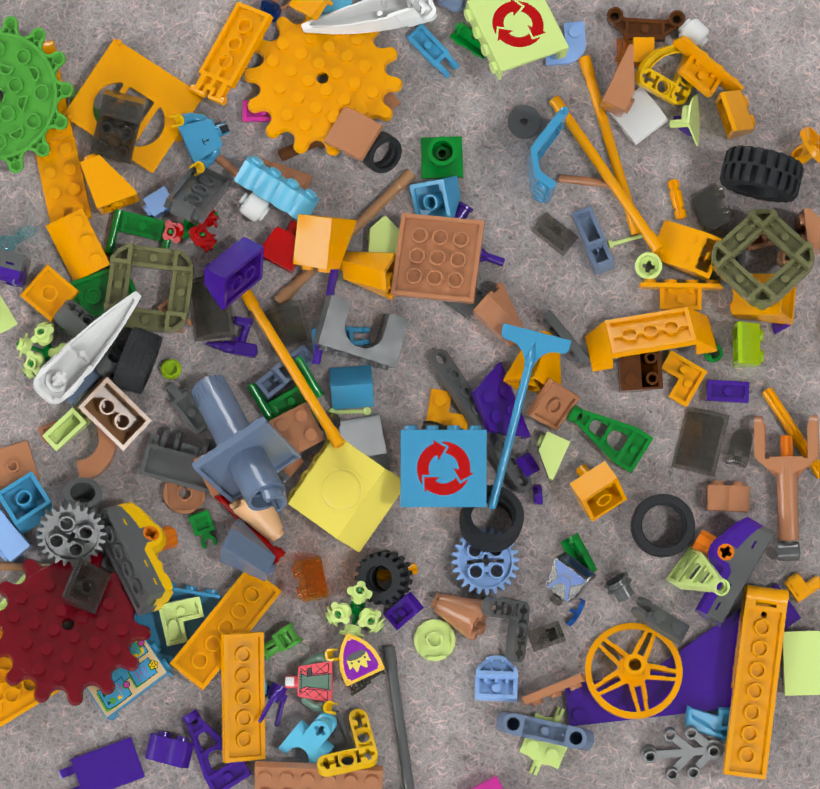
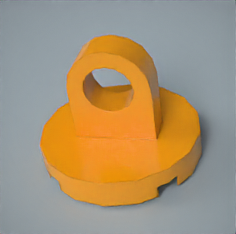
[790,127,820,164]

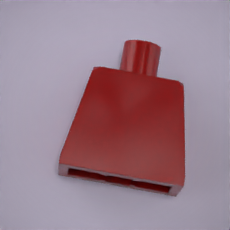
[262,220,297,274]

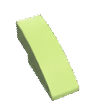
[43,403,92,451]

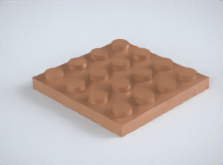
[390,213,485,304]

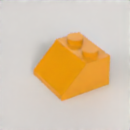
[715,90,756,140]

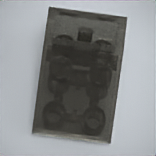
[90,89,146,164]

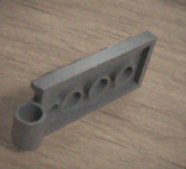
[164,167,233,224]

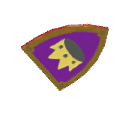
[339,633,385,687]

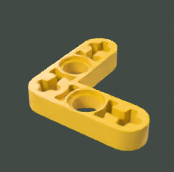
[317,709,378,777]

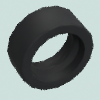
[363,131,402,174]

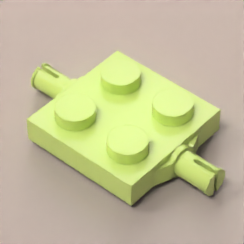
[519,706,568,776]

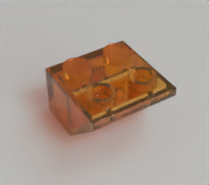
[292,556,330,603]

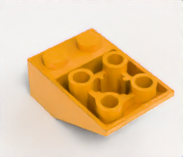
[651,220,722,282]

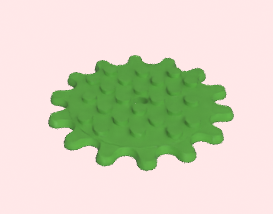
[0,16,74,173]

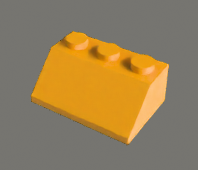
[46,208,110,281]

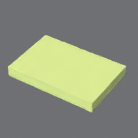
[782,631,820,696]

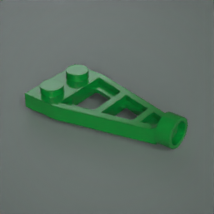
[566,404,653,474]

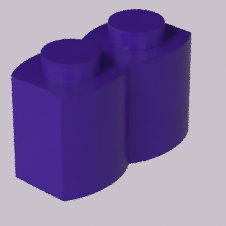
[145,730,194,768]

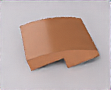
[324,107,383,161]

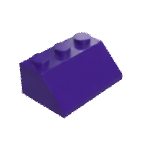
[204,237,264,310]

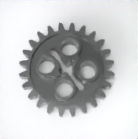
[36,500,106,567]

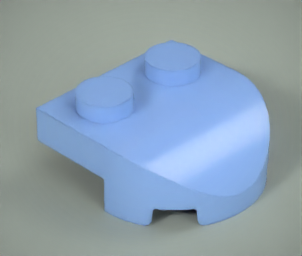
[474,655,518,702]

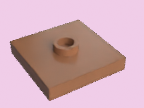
[526,378,580,431]
[0,440,40,491]

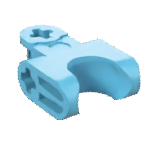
[279,712,337,763]

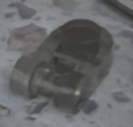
[725,429,752,468]

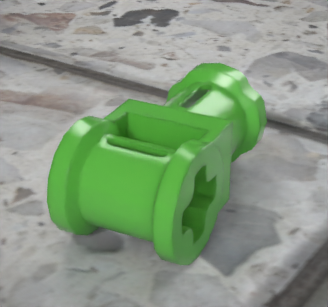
[264,622,303,661]

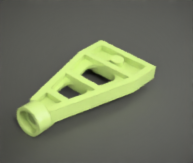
[666,546,730,596]

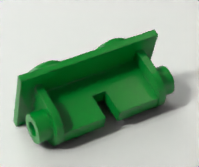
[449,22,485,59]
[560,533,598,573]

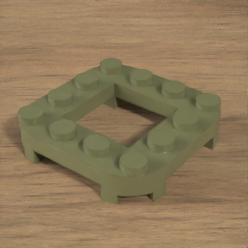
[711,209,815,310]
[104,243,195,334]

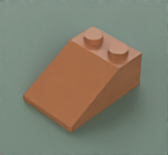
[598,44,635,117]

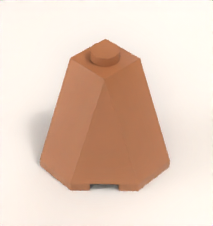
[472,282,523,347]

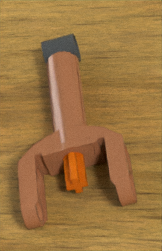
[754,415,819,561]

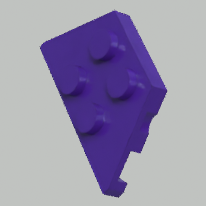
[471,362,531,439]

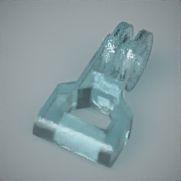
[0,225,39,252]

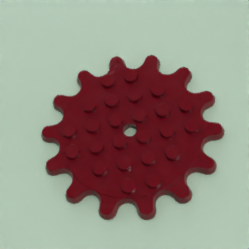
[0,552,151,706]

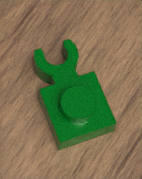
[188,509,217,549]

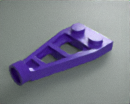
[182,709,252,789]

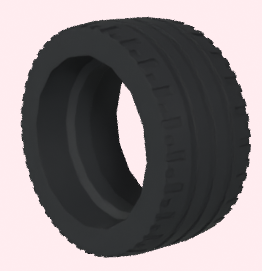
[113,327,163,394]
[459,485,524,553]
[630,494,695,558]

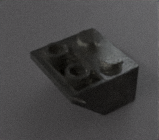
[688,182,733,234]

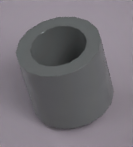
[63,477,102,522]

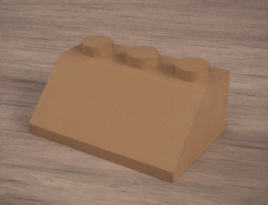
[78,377,152,451]

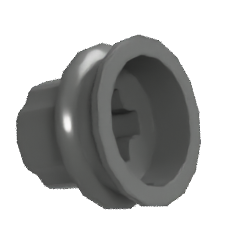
[604,572,634,602]

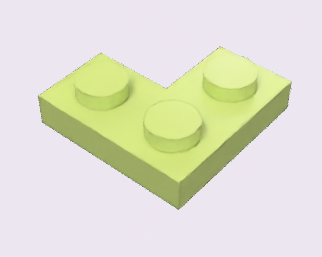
[159,595,204,647]

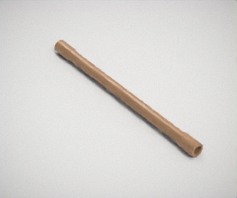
[274,168,416,307]

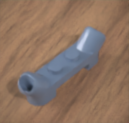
[496,711,594,751]

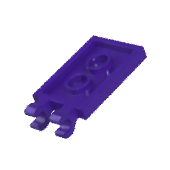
[58,737,146,789]

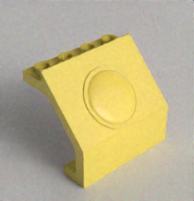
[286,437,401,552]

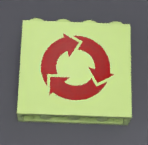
[464,0,569,80]

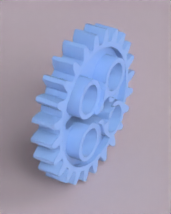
[451,527,520,596]

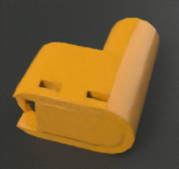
[784,572,820,603]

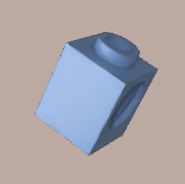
[143,186,171,219]

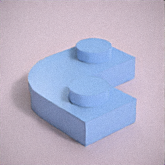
[545,21,586,66]

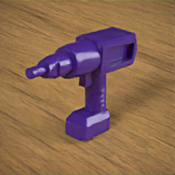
[206,316,258,359]

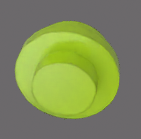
[161,359,182,380]

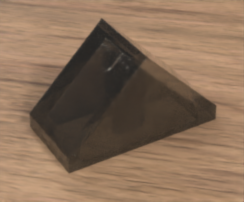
[528,620,566,652]

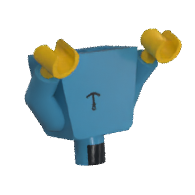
[169,112,230,176]

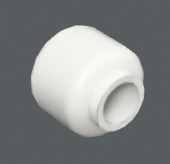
[678,18,709,49]
[239,192,270,222]

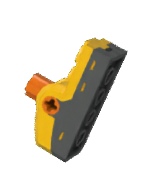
[100,501,178,616]

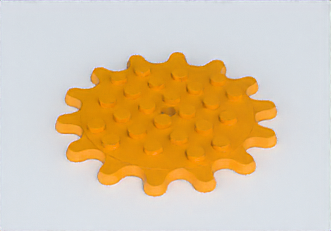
[243,15,403,156]

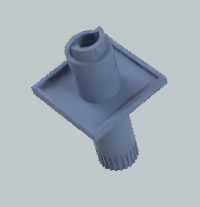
[191,375,301,513]

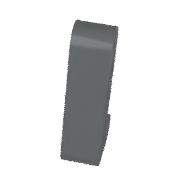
[54,300,126,377]

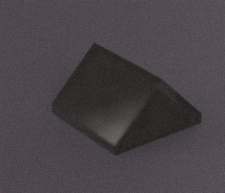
[62,557,111,614]

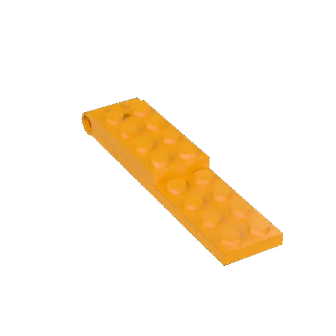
[35,40,92,223]
[722,584,789,780]

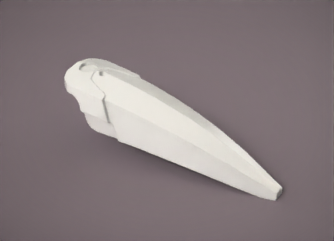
[301,0,438,34]
[33,291,141,405]

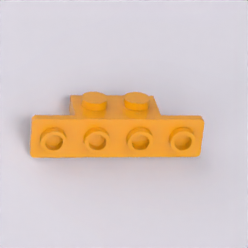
[672,36,744,98]
[639,279,724,311]

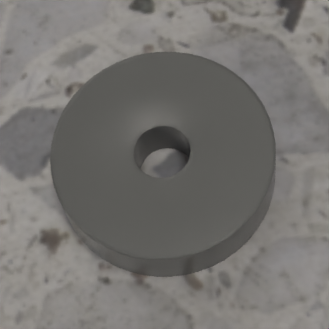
[508,105,541,139]

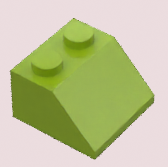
[732,321,764,368]

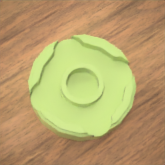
[414,619,456,661]

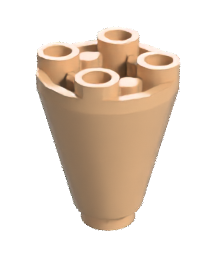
[229,497,285,542]

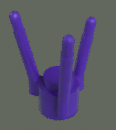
[258,682,288,727]

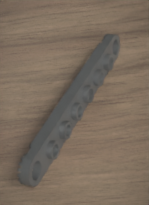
[429,349,532,493]

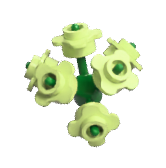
[16,322,66,379]
[325,581,386,638]

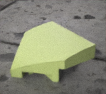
[367,215,399,257]

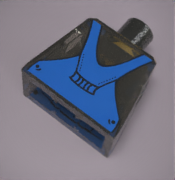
[546,552,596,606]

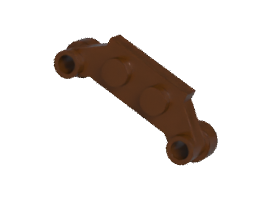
[606,7,685,42]

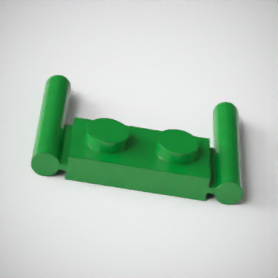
[105,209,171,254]
[247,356,324,421]

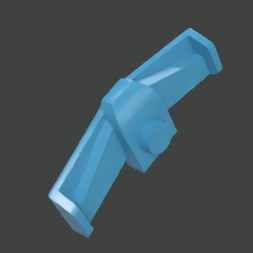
[685,706,730,741]

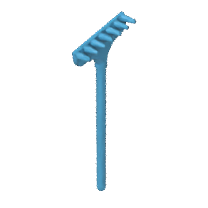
[488,323,571,510]

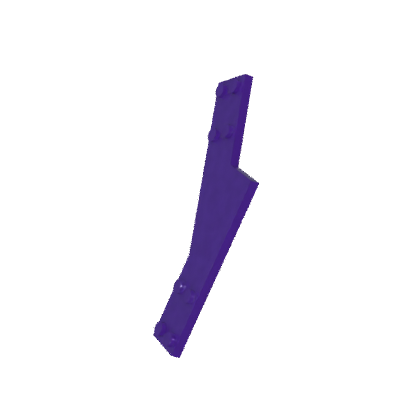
[565,583,801,726]

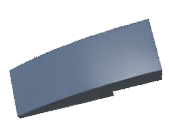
[572,206,615,275]
[254,344,313,402]

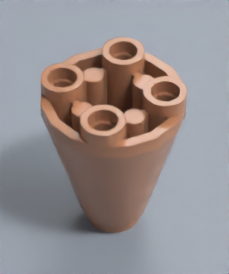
[431,593,493,641]

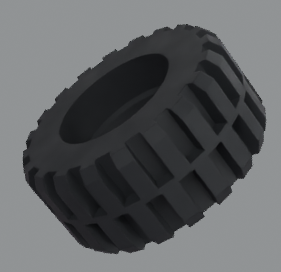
[719,145,804,203]

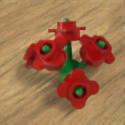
[162,209,219,253]

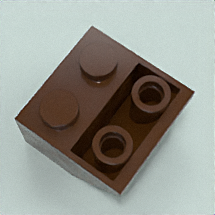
[617,351,663,393]

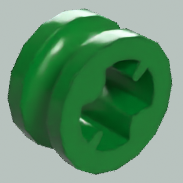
[703,344,723,363]

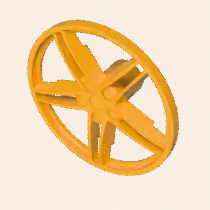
[585,623,683,719]

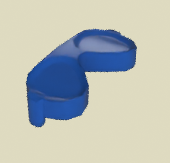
[565,598,586,627]

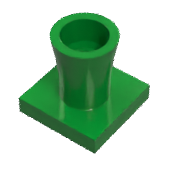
[421,136,463,180]

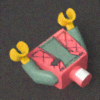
[285,648,339,715]

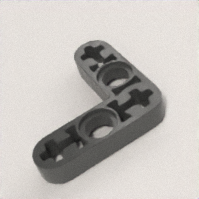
[481,597,530,663]

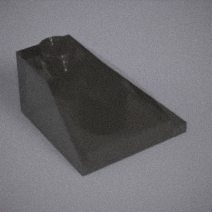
[264,299,312,353]

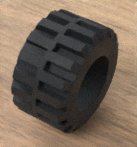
[355,550,413,605]

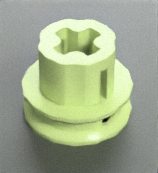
[635,252,662,279]

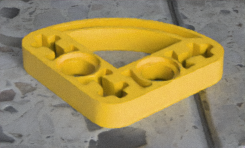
[634,45,693,105]

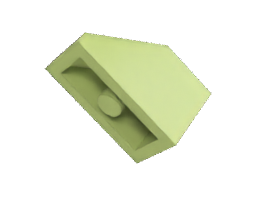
[536,431,570,481]

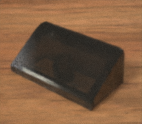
[531,212,579,256]

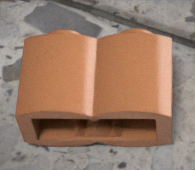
[705,481,750,513]

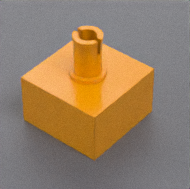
[570,461,627,522]

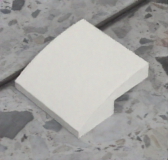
[609,87,668,145]

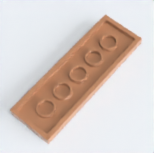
[193,402,325,497]
[255,761,383,789]

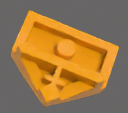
[289,0,333,21]

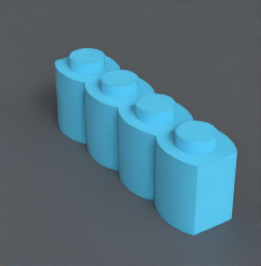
[234,156,320,220]

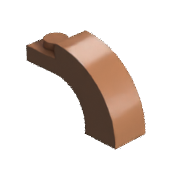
[77,427,117,480]

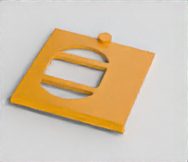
[63,38,203,174]

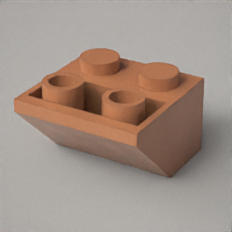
[795,208,820,254]

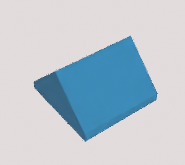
[330,365,374,409]

